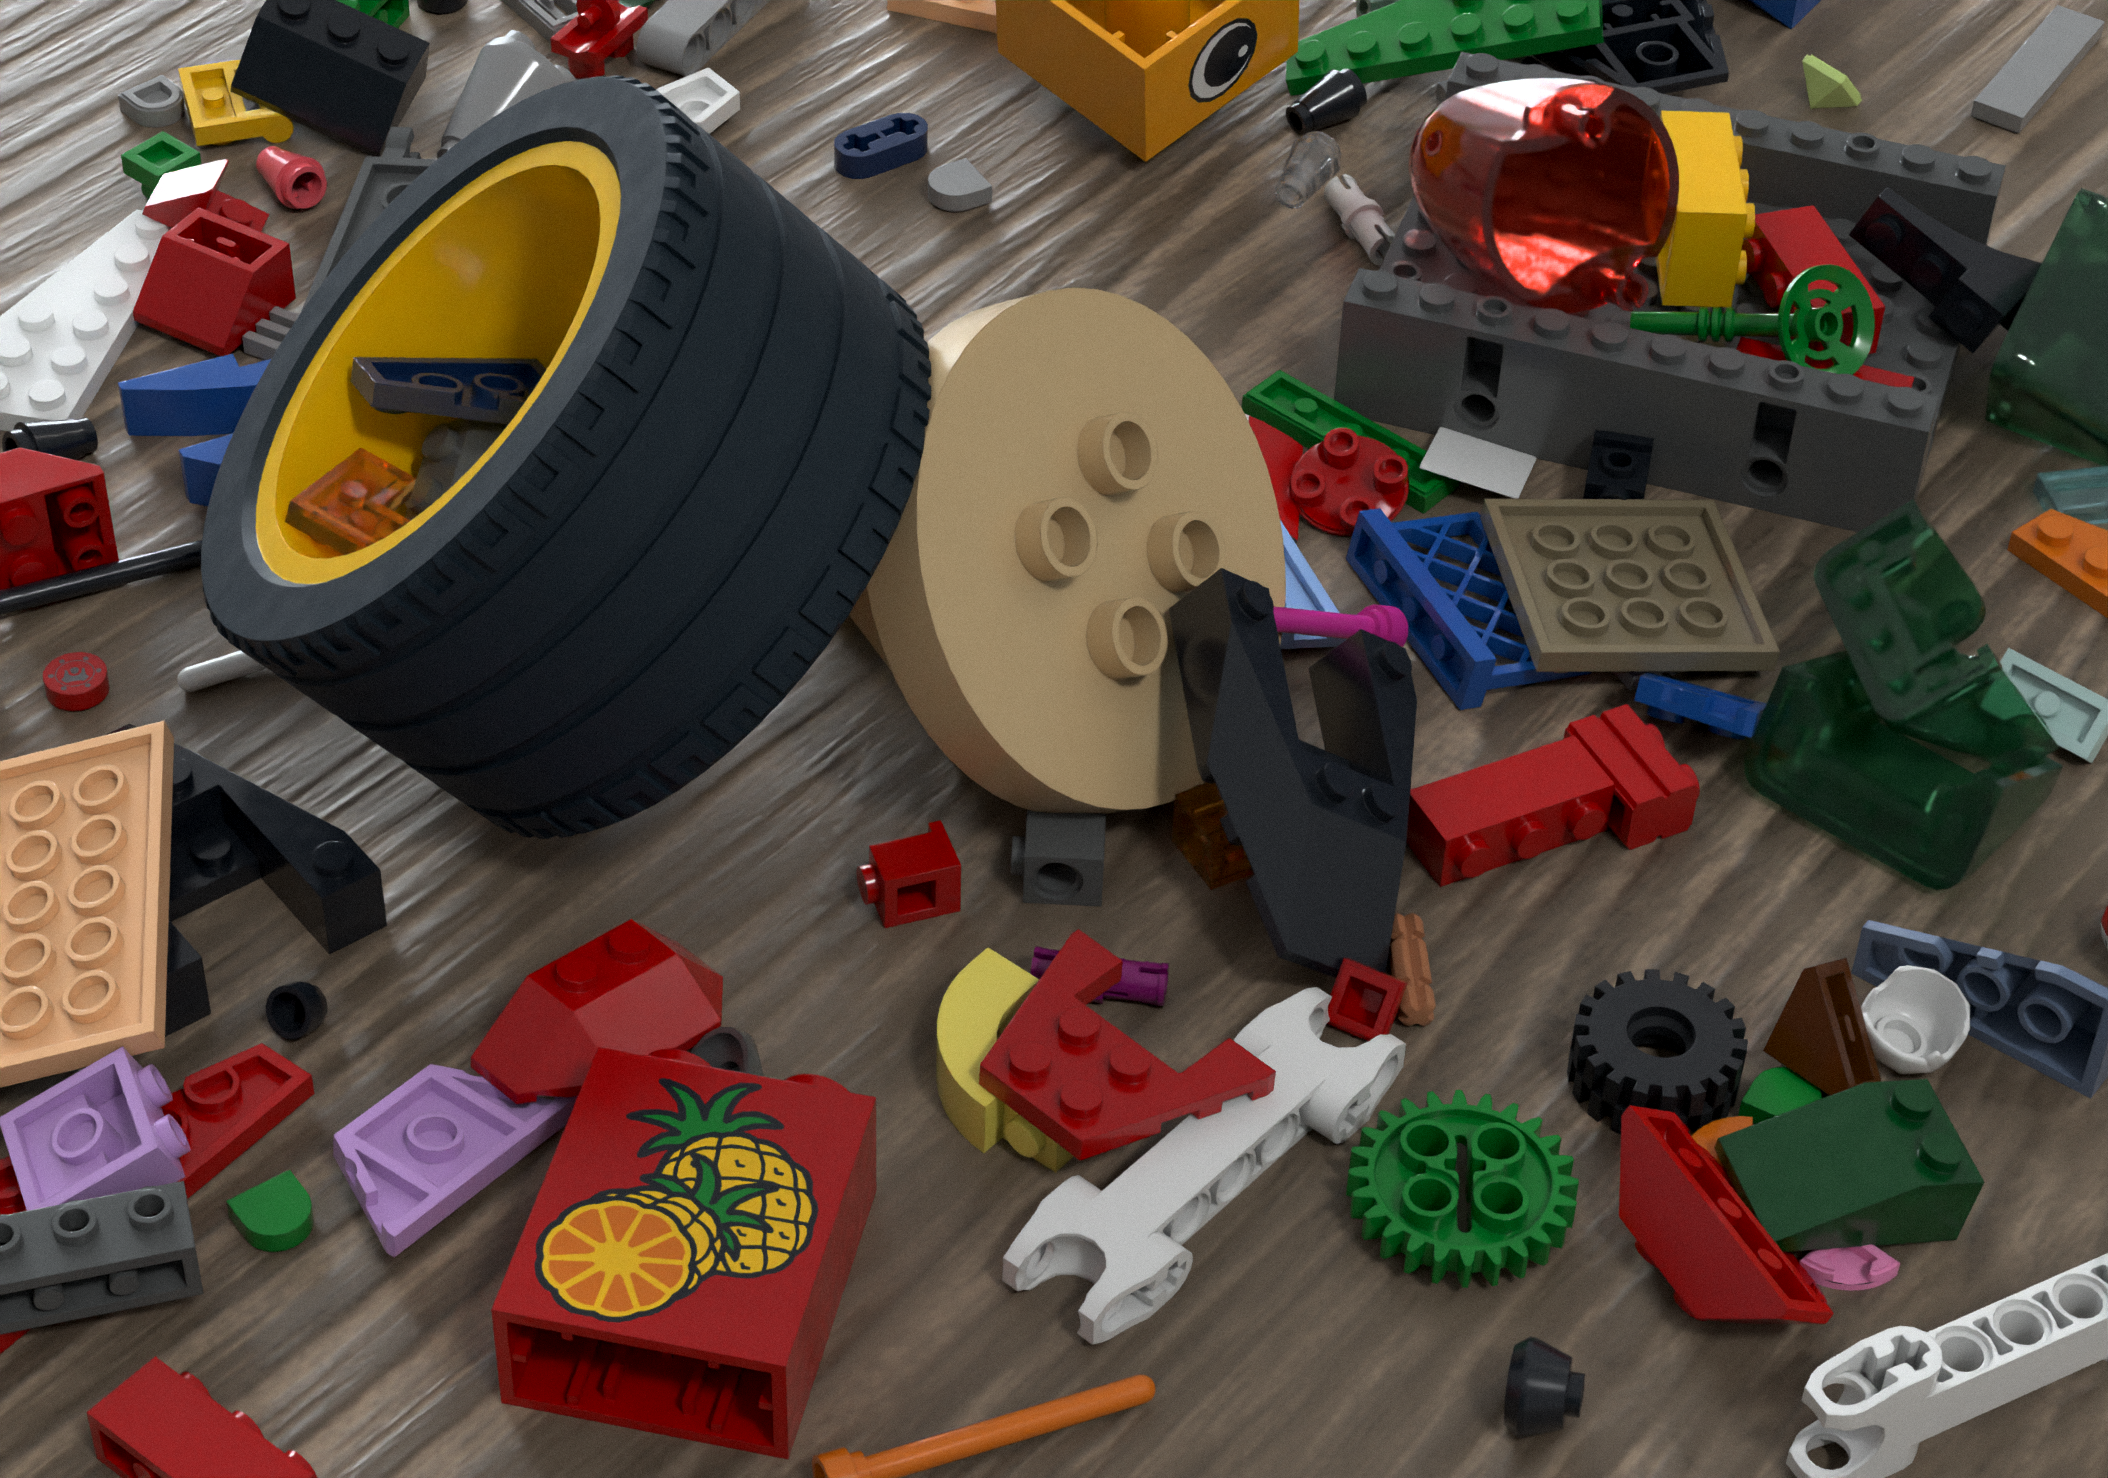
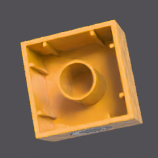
[995,0,1299,162]

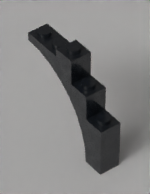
[1849,187,2108,361]

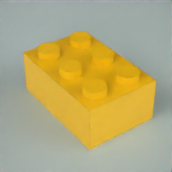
[1647,111,1755,307]

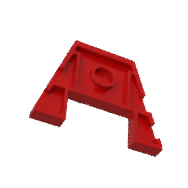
[979,929,1276,1161]

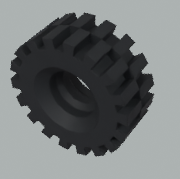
[1567,969,1748,1135]

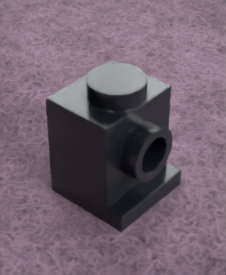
[1583,429,1654,500]

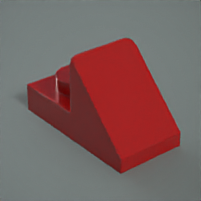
[142,159,270,232]

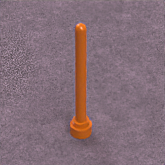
[812,1374,1156,1478]

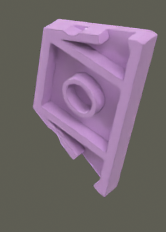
[333,1064,578,1258]

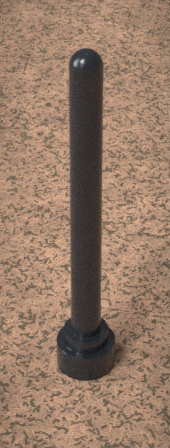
[0,540,202,616]

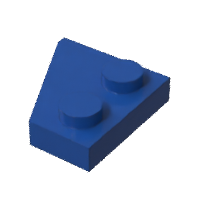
[1634,672,1770,740]

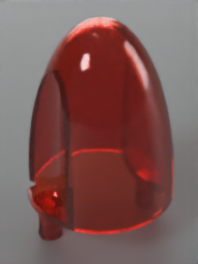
[1408,78,1679,313]

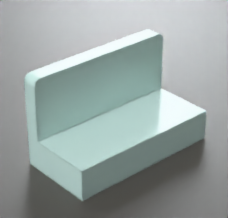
[1978,648,2108,764]

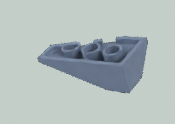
[1851,920,2108,1099]

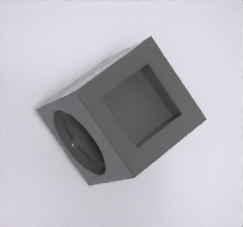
[1011,810,1106,907]

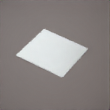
[1419,427,1537,499]

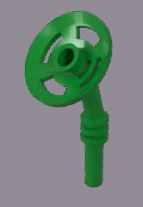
[1630,264,1875,375]

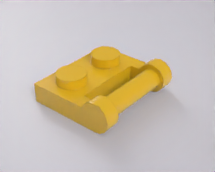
[178,59,294,146]

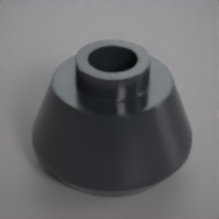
[1504,1336,1585,1439]

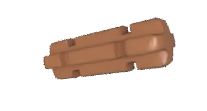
[1389,913,1436,1027]

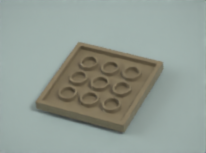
[1480,499,1780,673]

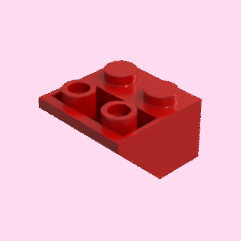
[133,207,296,356]
[0,447,119,590]

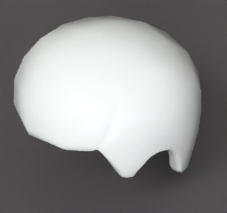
[1861,965,1970,1074]

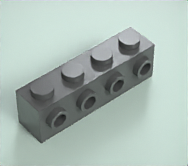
[0,1181,204,1334]

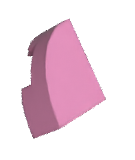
[1799,1244,1900,1291]

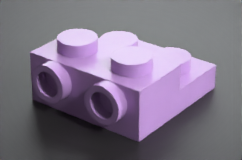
[0,1046,191,1211]

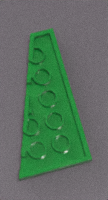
[1286,0,1604,96]

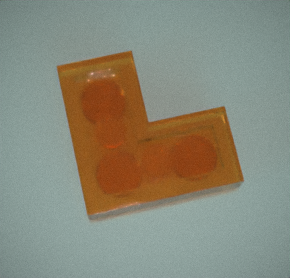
[285,447,416,555]

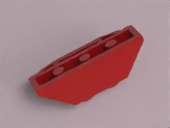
[471,919,723,1104]
[1619,1105,1834,1324]

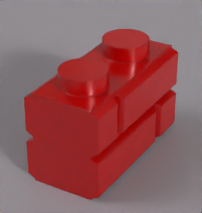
[1564,704,1700,850]

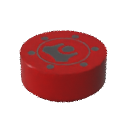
[43,652,110,711]

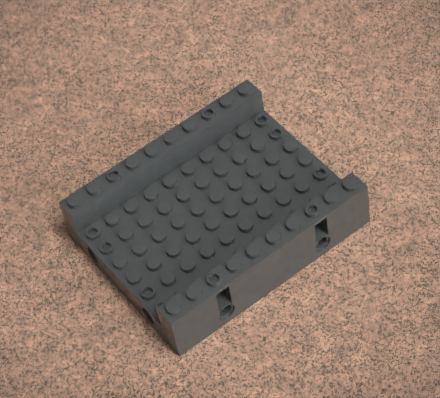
[1334,52,2006,543]

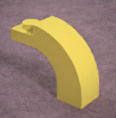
[936,947,1074,1173]

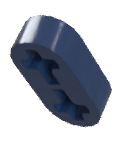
[834,112,928,179]

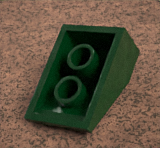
[1714,1079,1985,1252]

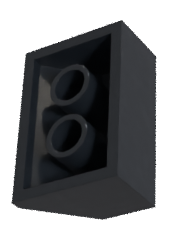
[231,0,430,157]

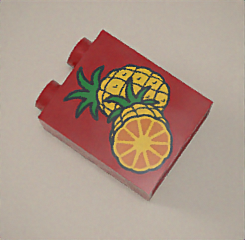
[491,1046,877,1460]

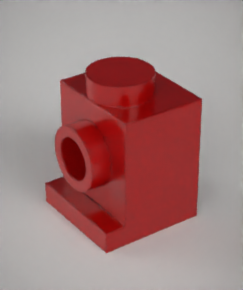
[856,820,961,928]

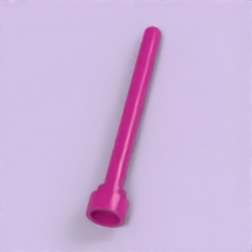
[1273,604,1408,647]

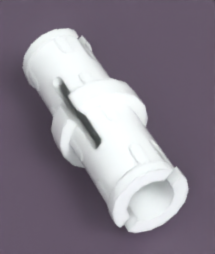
[1323,174,1395,265]

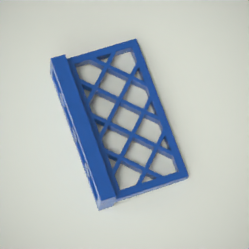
[1346,508,1592,710]

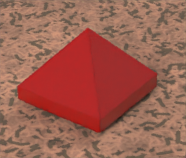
[1327,958,1408,1041]

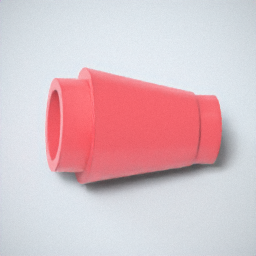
[256,146,327,209]

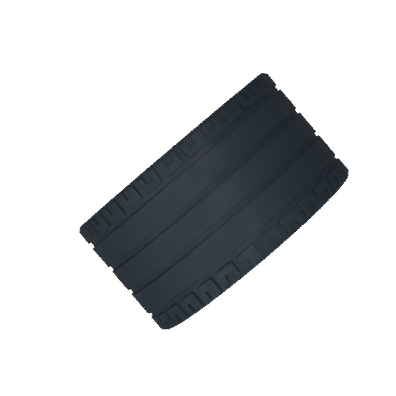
[201,75,932,839]

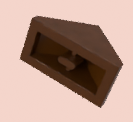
[1763,958,1881,1096]

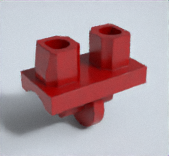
[550,0,648,79]

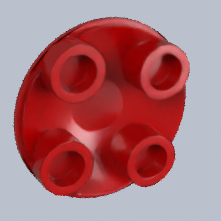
[1290,428,1409,536]

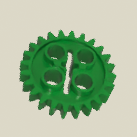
[1346,1090,1579,1288]

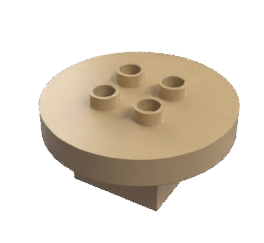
[849,288,1286,814]

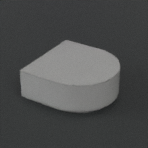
[118,75,185,127]
[928,158,992,212]

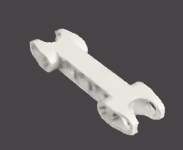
[1002,987,1406,1345]
[1786,1253,2108,1478]

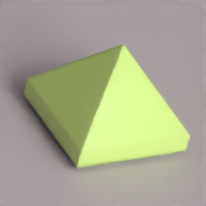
[1802,54,1862,109]

